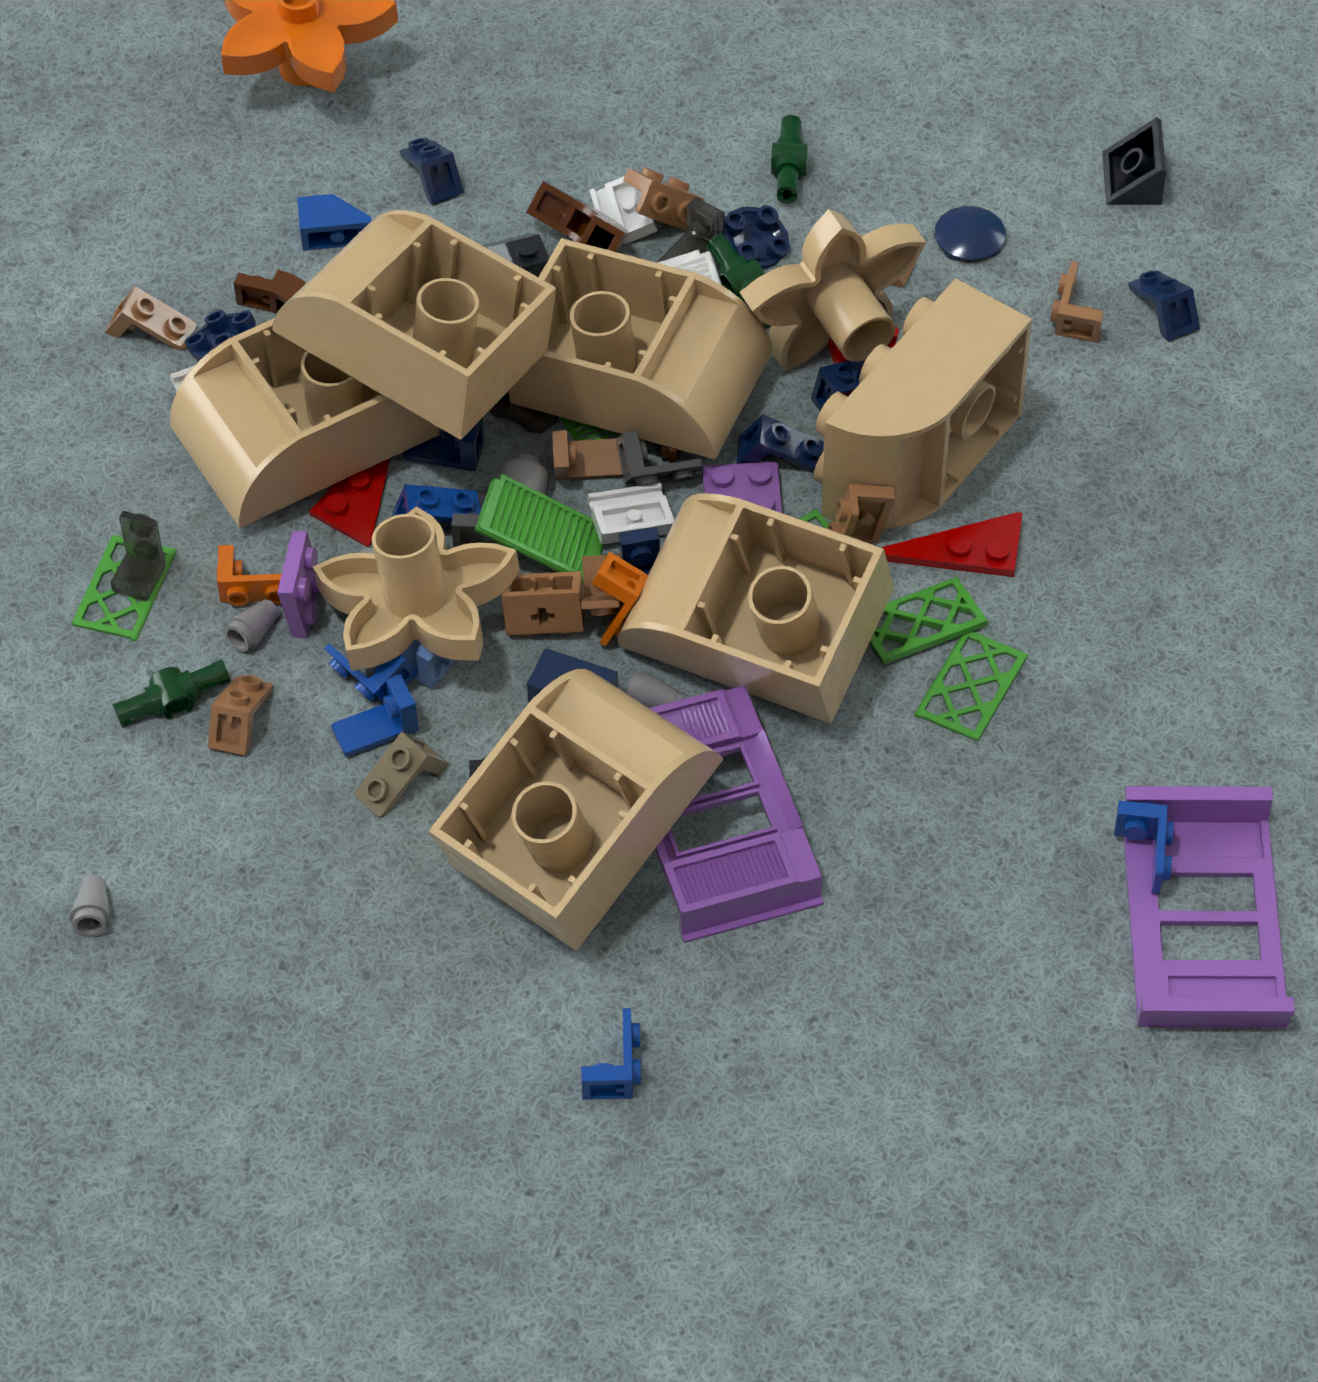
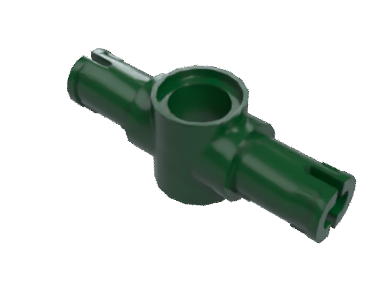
[771,115,808,204]
[707,234,771,328]
[112,659,231,727]

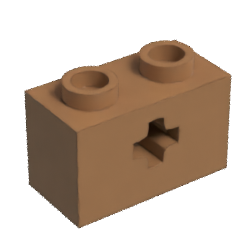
[501,571,586,636]

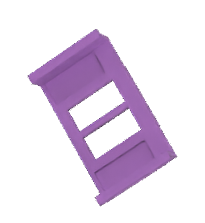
[649,685,824,943]
[1124,786,1295,1027]

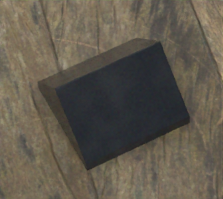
[1102,117,1166,205]

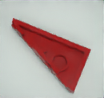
[309,458,391,547]
[882,512,1022,577]

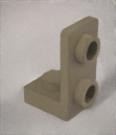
[355,731,449,817]

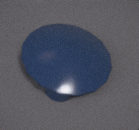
[721,205,791,269]
[935,206,1006,260]
[185,310,256,359]

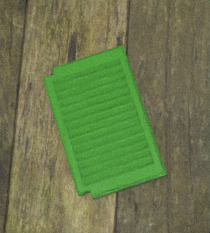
[474,473,604,584]

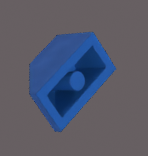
[297,194,372,251]

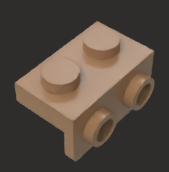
[623,167,705,231]
[828,483,895,544]

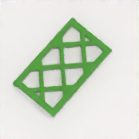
[71,535,177,641]
[869,577,988,665]
[914,631,1028,742]

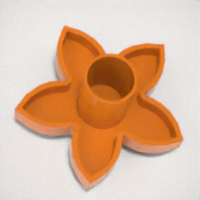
[221,0,398,92]

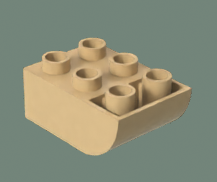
[272,210,556,440]
[508,238,773,459]
[814,278,1032,529]
[170,318,439,528]
[618,493,894,724]
[428,669,724,951]

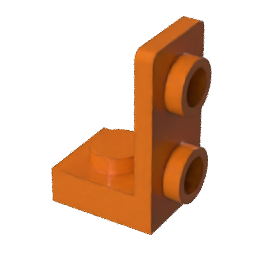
[217,545,282,606]
[591,552,648,647]

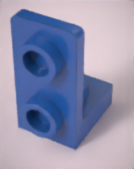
[393,484,481,522]
[324,643,418,703]
[331,674,419,757]
[1114,800,1174,894]
[581,1008,641,1100]

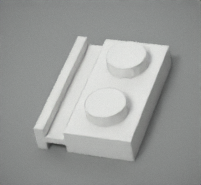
[589,176,657,244]
[587,483,675,544]

